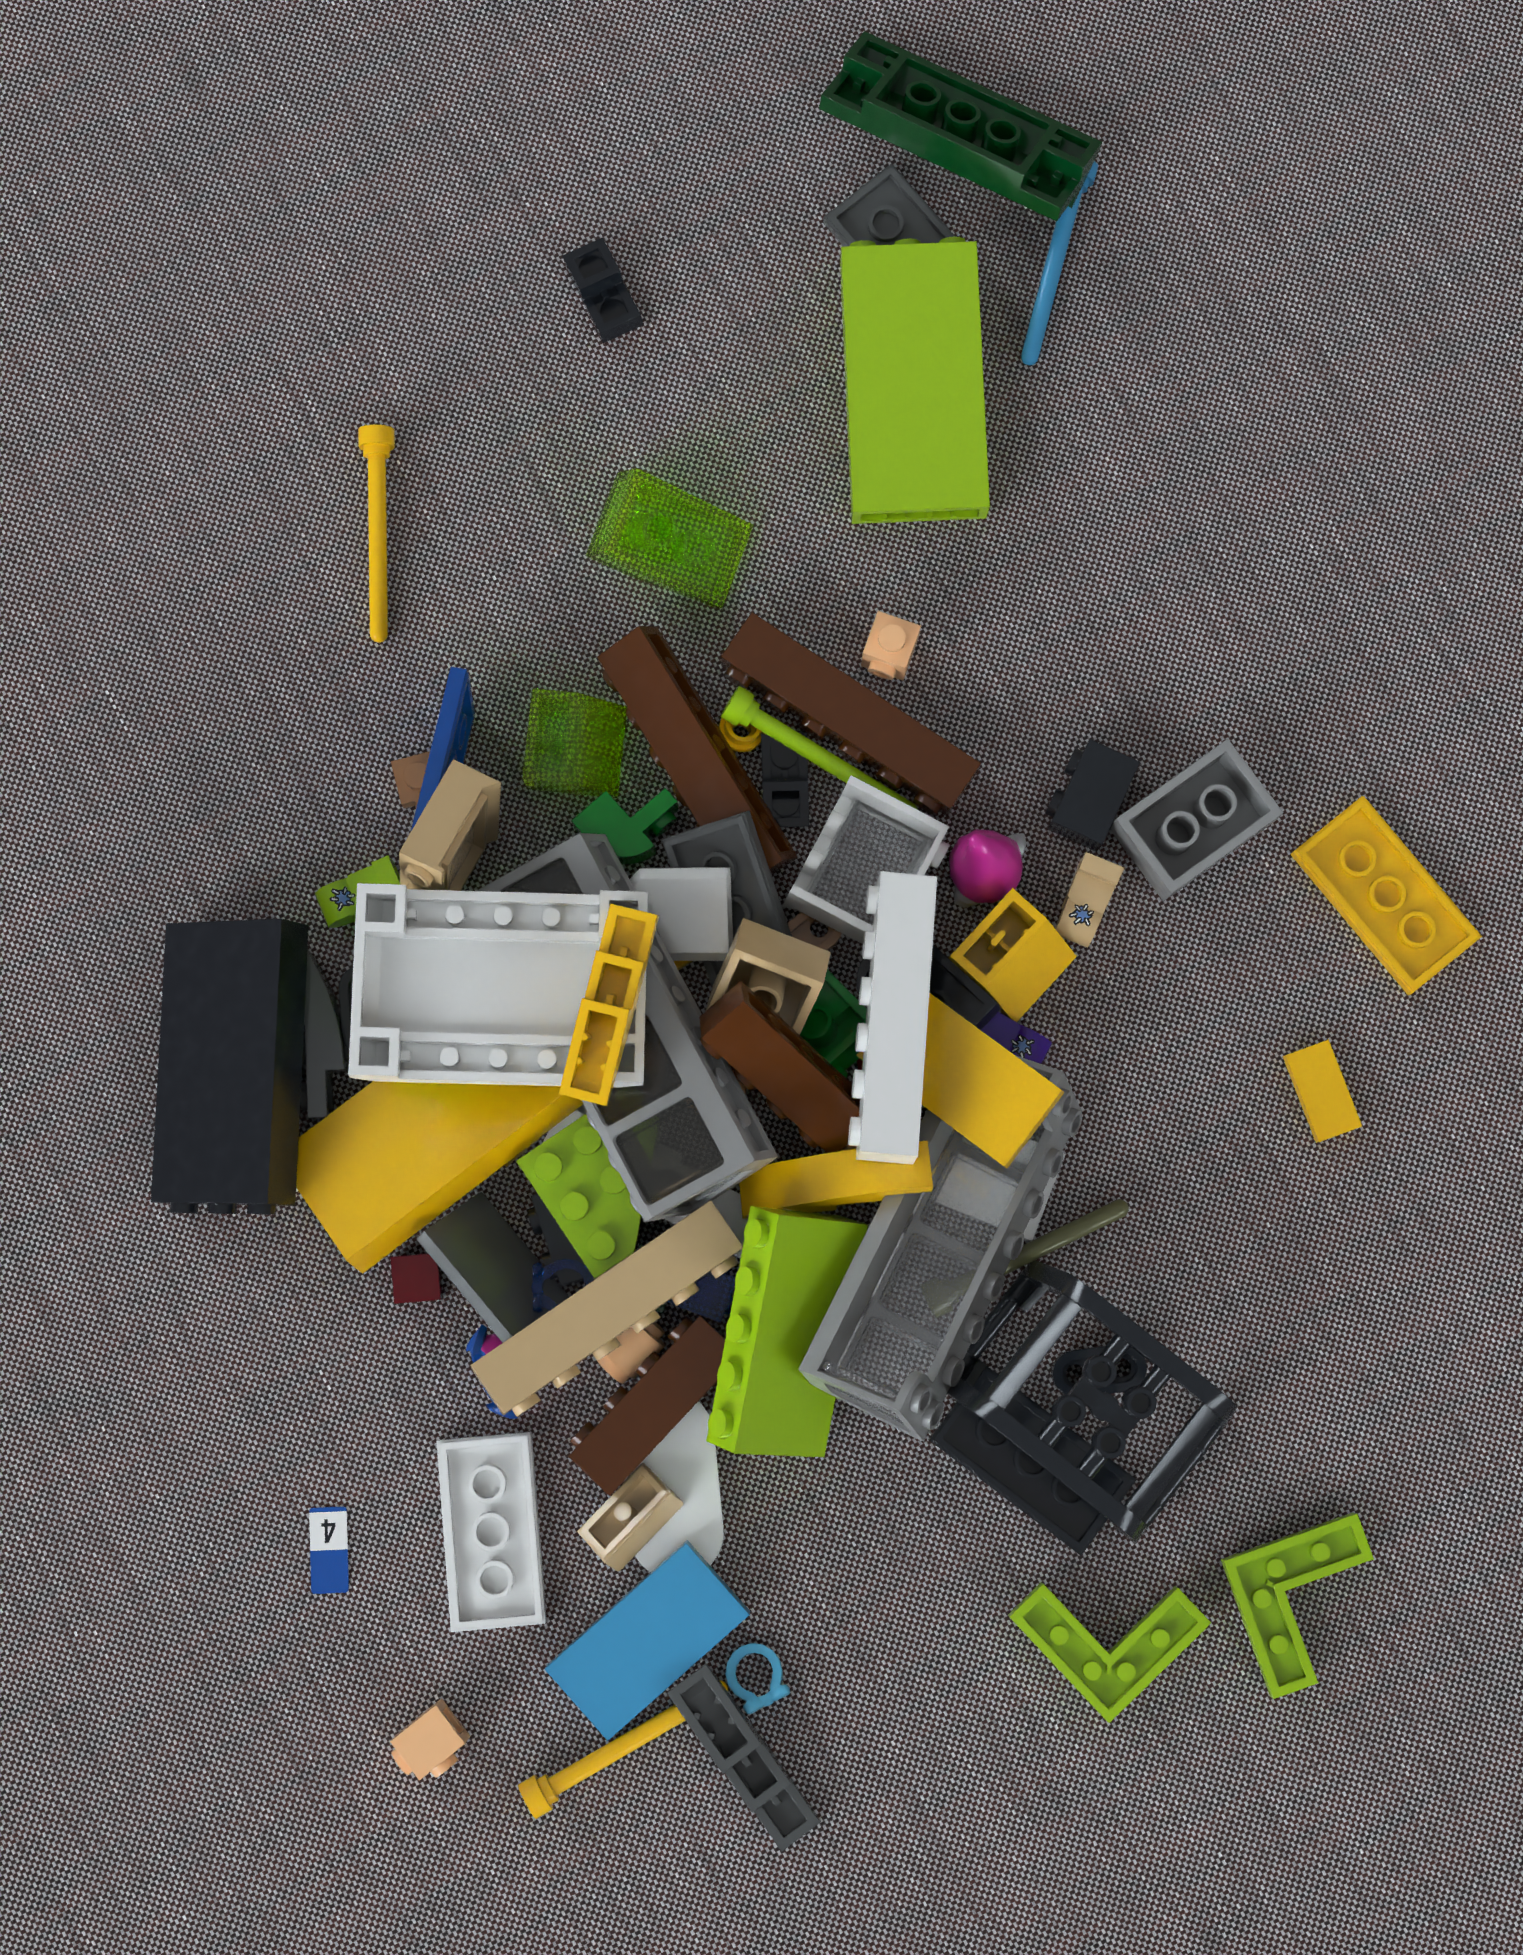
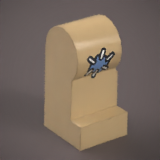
[1055,852,1125,948]

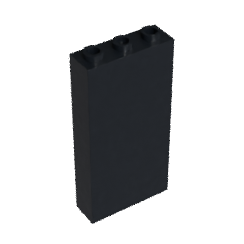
[151,918,309,1215]

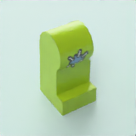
[315,855,400,928]

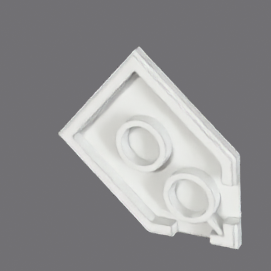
[630,867,733,961]

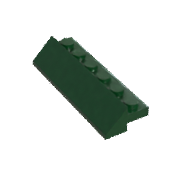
[819,31,1102,221]

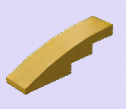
[559,904,659,1106]
[739,1140,933,1219]

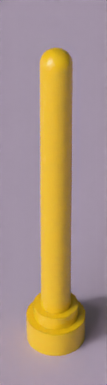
[358,424,395,643]
[518,1680,728,1819]

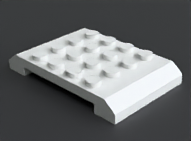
[348,883,648,1088]

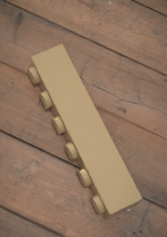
[471,1200,743,1417]

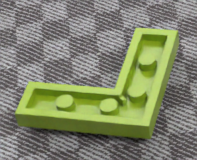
[1221,1512,1374,1699]
[1008,1582,1211,1723]

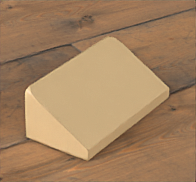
[577,1463,683,1571]

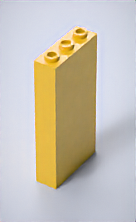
[296,1081,583,1274]

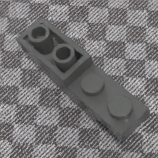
[300,950,349,1121]

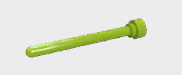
[720,686,918,810]

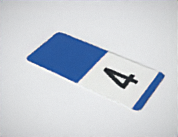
[309,1506,349,1594]

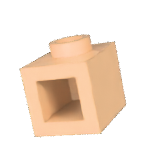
[861,611,921,681]
[390,1698,470,1781]

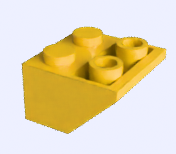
[949,888,1077,1022]

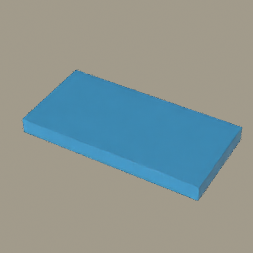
[545,1540,750,1741]

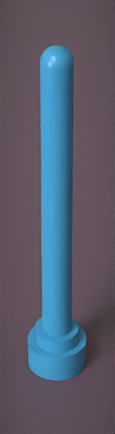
[1021,161,1098,366]

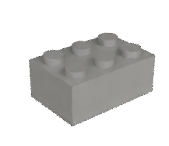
[1110,739,1284,902]

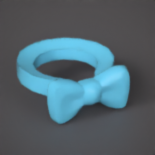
[725,1643,790,1714]

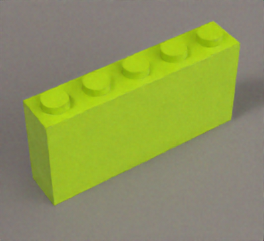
[706,1206,868,1457]

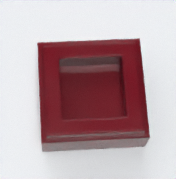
[391,1254,443,1304]

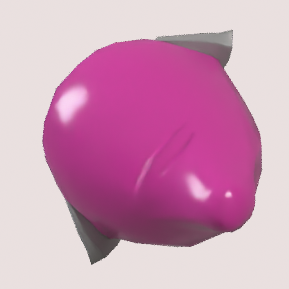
[948,829,1027,908]

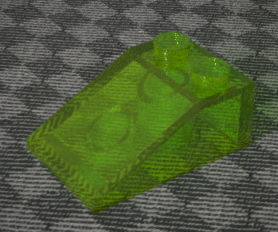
[585,468,754,609]

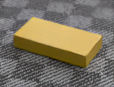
[1282,1039,1362,1143]

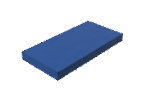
[411,667,475,831]

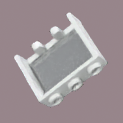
[782,775,950,944]

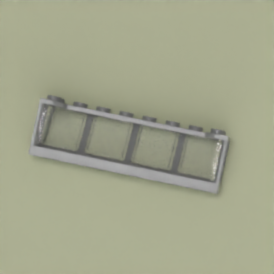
[798,1055,1082,1442]

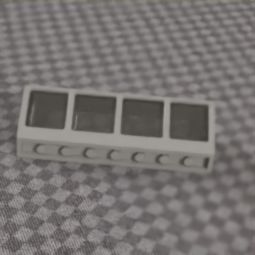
[478,833,778,1222]

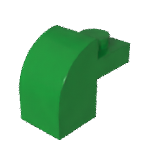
[571,788,679,864]

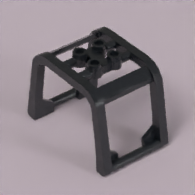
[947,1260,1237,1544]

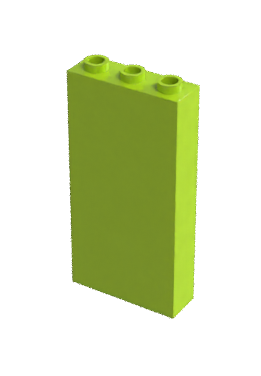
[840,237,990,524]

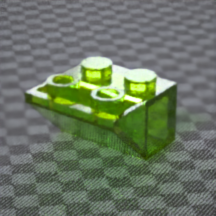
[522,688,627,798]

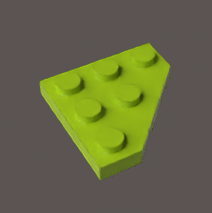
[516,1086,661,1279]

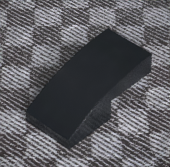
[562,237,643,343]
[761,731,809,827]

